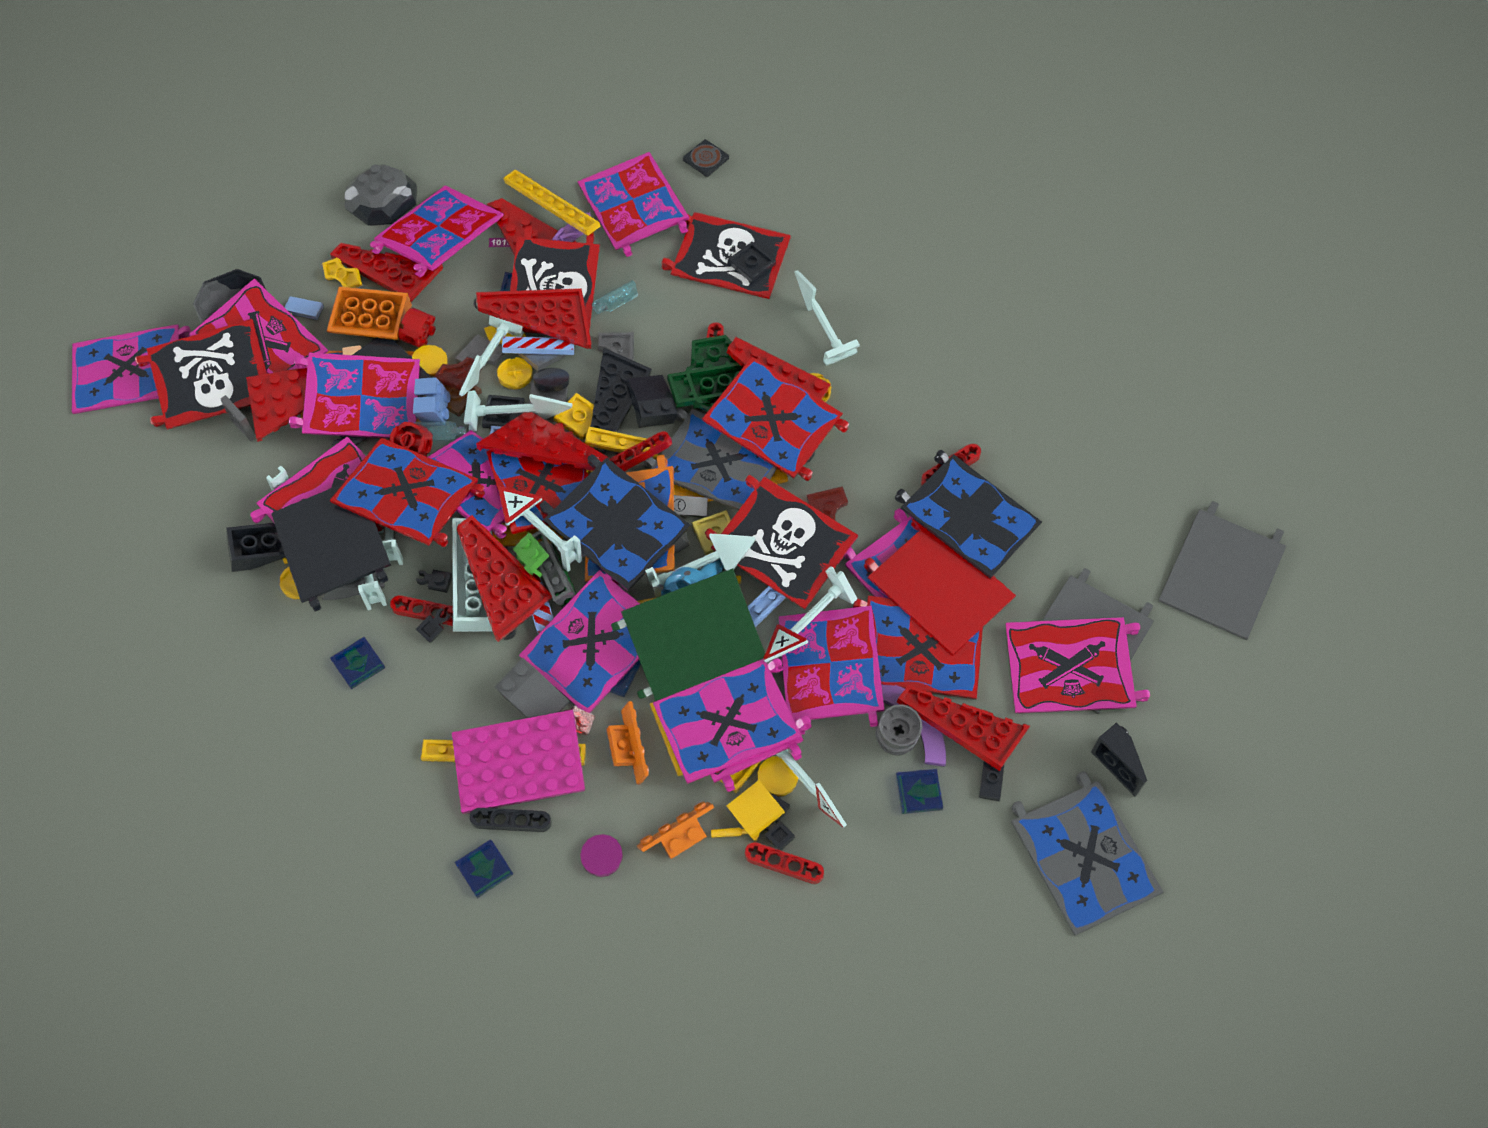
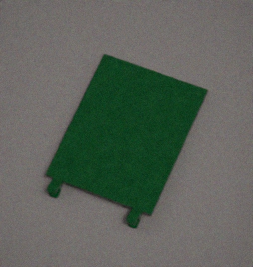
[611,568,765,701]

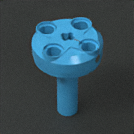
[661,559,724,595]

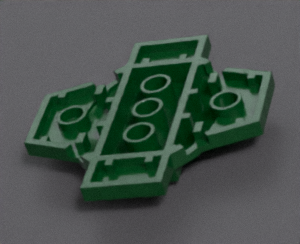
[667,335,744,412]

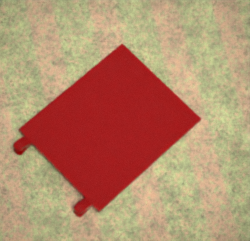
[864,519,1016,655]

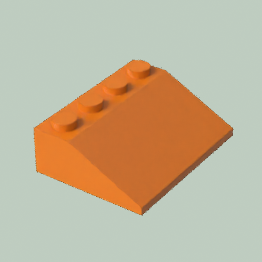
[327,287,412,340]

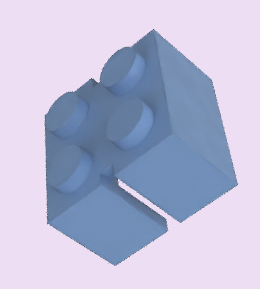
[413,378,450,427]

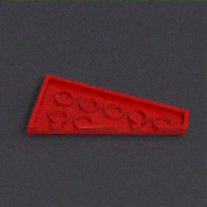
[330,243,443,302]
[727,337,831,400]
[896,685,1030,771]

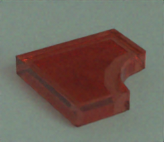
[434,356,483,391]
[807,486,848,521]

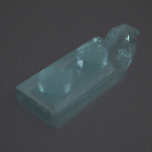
[591,280,638,314]
[414,421,466,441]

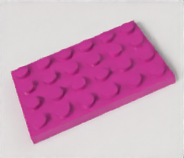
[452,710,586,814]

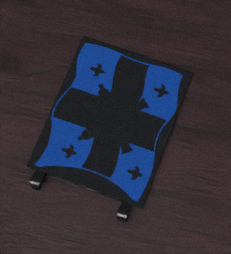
[895,450,1042,579]
[540,454,691,591]

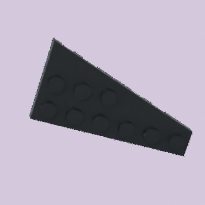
[590,348,652,454]

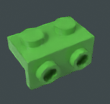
[513,533,550,577]

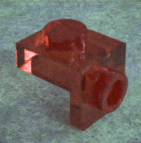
[565,706,595,735]

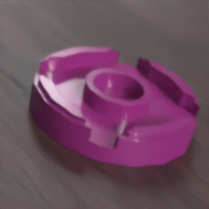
[580,834,623,877]

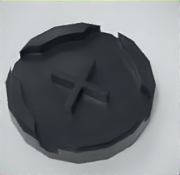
[533,368,570,392]

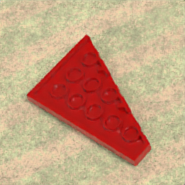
[487,198,576,255]
[476,288,592,349]
[246,367,308,442]
[476,412,608,471]
[457,515,552,642]

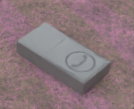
[674,495,708,517]

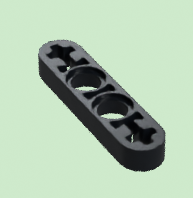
[470,808,552,832]

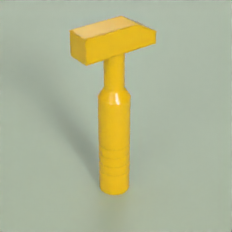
[711,828,760,842]

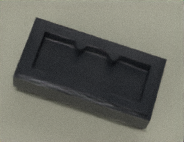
[979,760,1005,801]

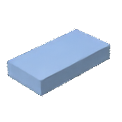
[284,296,324,320]

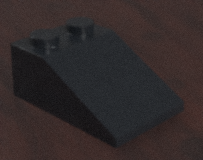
[627,375,677,428]
[226,523,286,572]
[1091,722,1147,797]

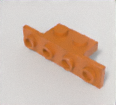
[606,701,649,784]
[637,801,714,859]

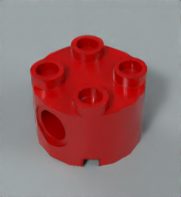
[398,307,436,348]
[390,422,433,457]

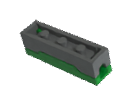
[533,531,577,608]

